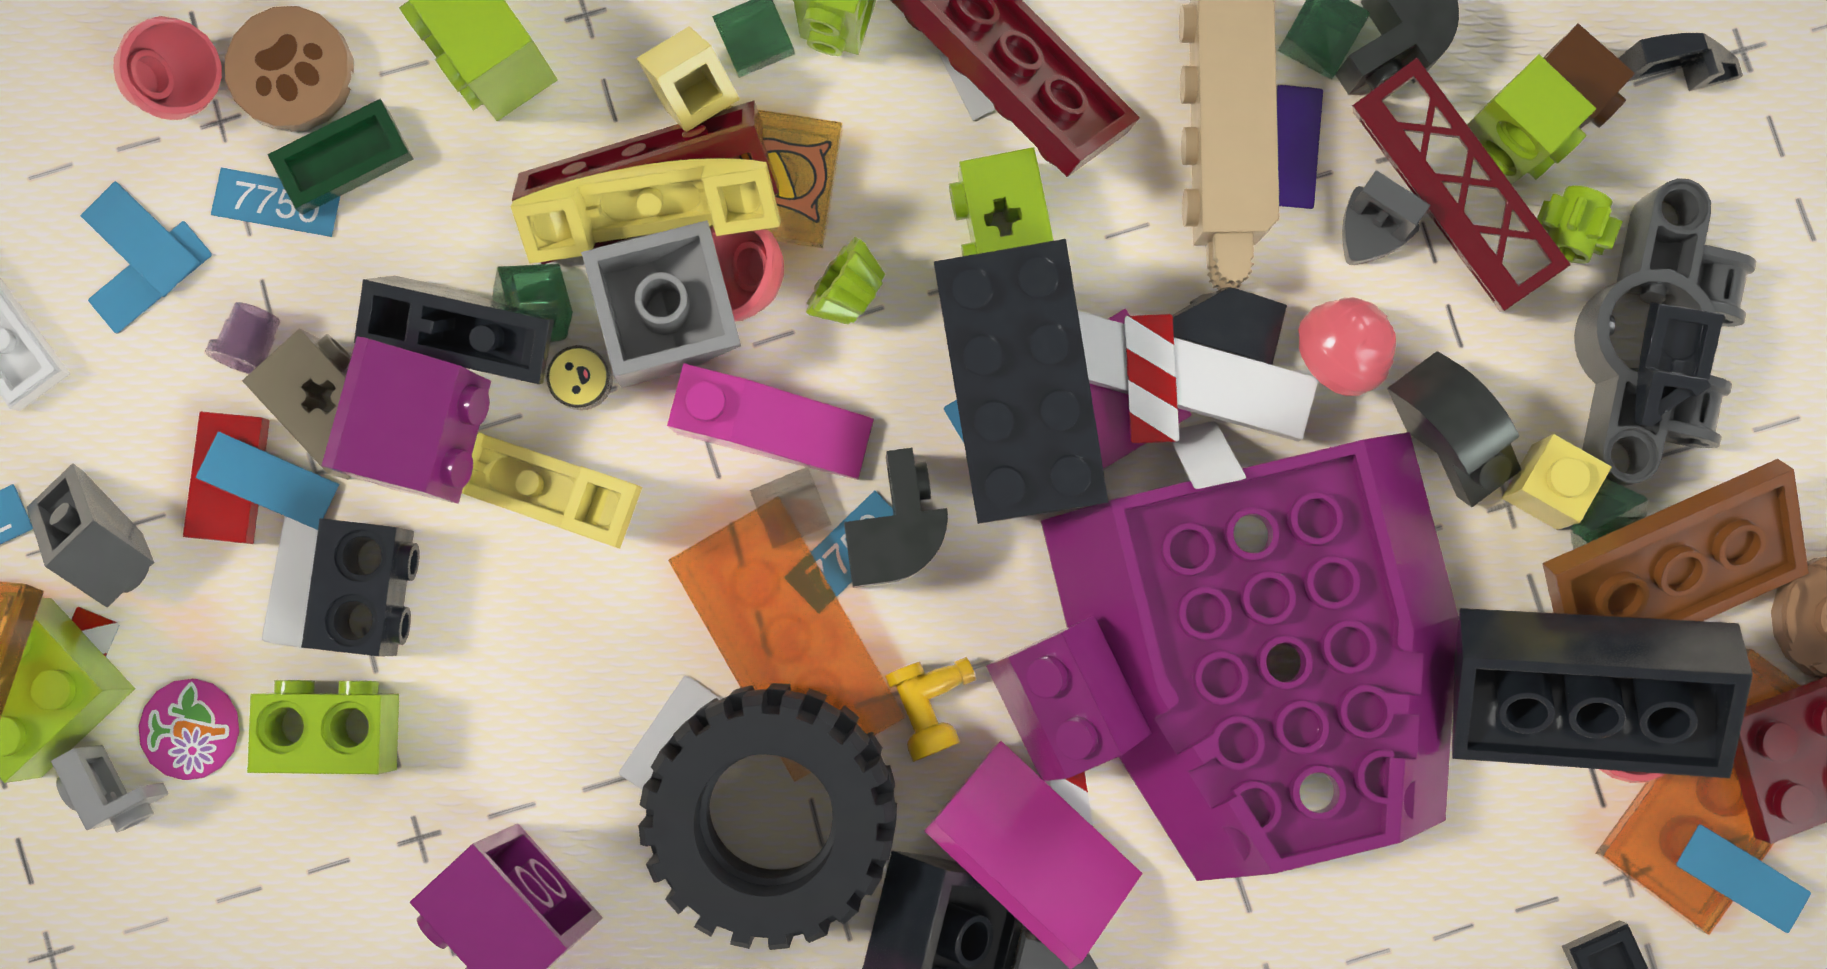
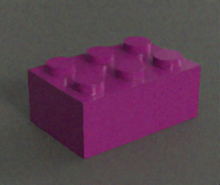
[409,823,603,969]

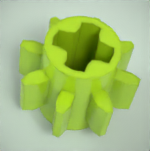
[1537,186,1623,264]

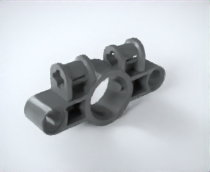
[1574,178,1757,488]

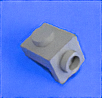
[51,745,169,833]

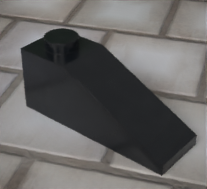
[354,275,554,384]

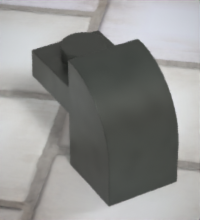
[1335,0,1459,95]
[1387,351,1522,507]
[844,447,948,588]

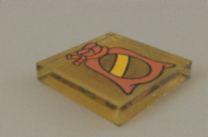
[709,105,843,249]

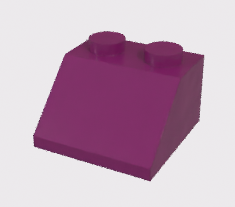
[321,336,491,504]
[986,615,1152,781]

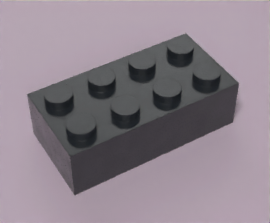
[933,239,1109,524]

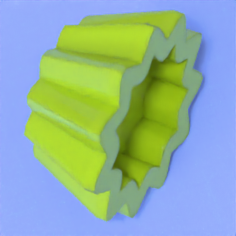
[806,237,885,325]

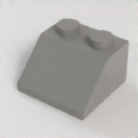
[581,220,741,388]

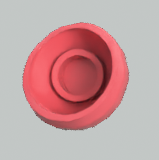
[113,16,222,120]
[710,226,784,321]
[1298,297,1396,396]

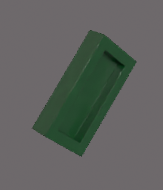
[267,98,414,215]

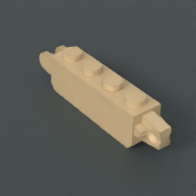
[1179,0,1279,290]

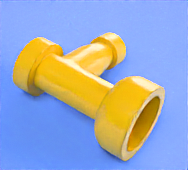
[885,657,976,762]

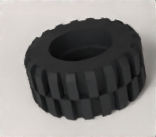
[638,683,897,950]

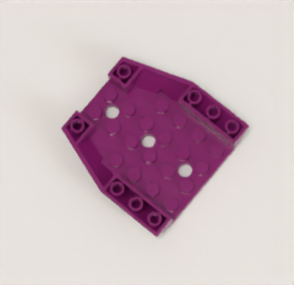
[1040,432,1459,881]

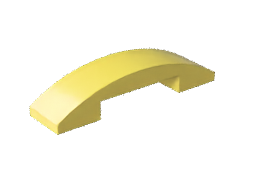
[511,158,781,264]
[462,432,642,549]

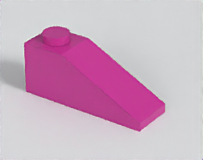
[667,363,874,480]

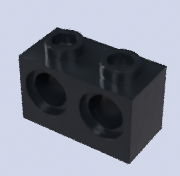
[301,518,420,657]

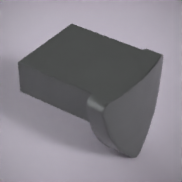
[1342,170,1431,265]

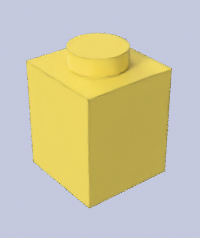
[636,26,740,132]
[1502,434,1612,530]

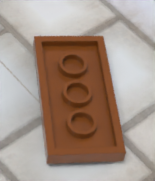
[1542,458,1809,621]

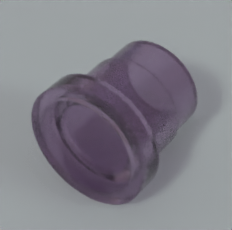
[204,302,281,375]

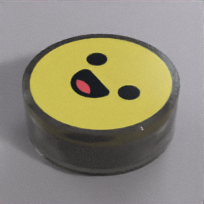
[546,345,613,411]

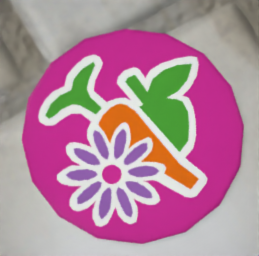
[138,678,240,780]

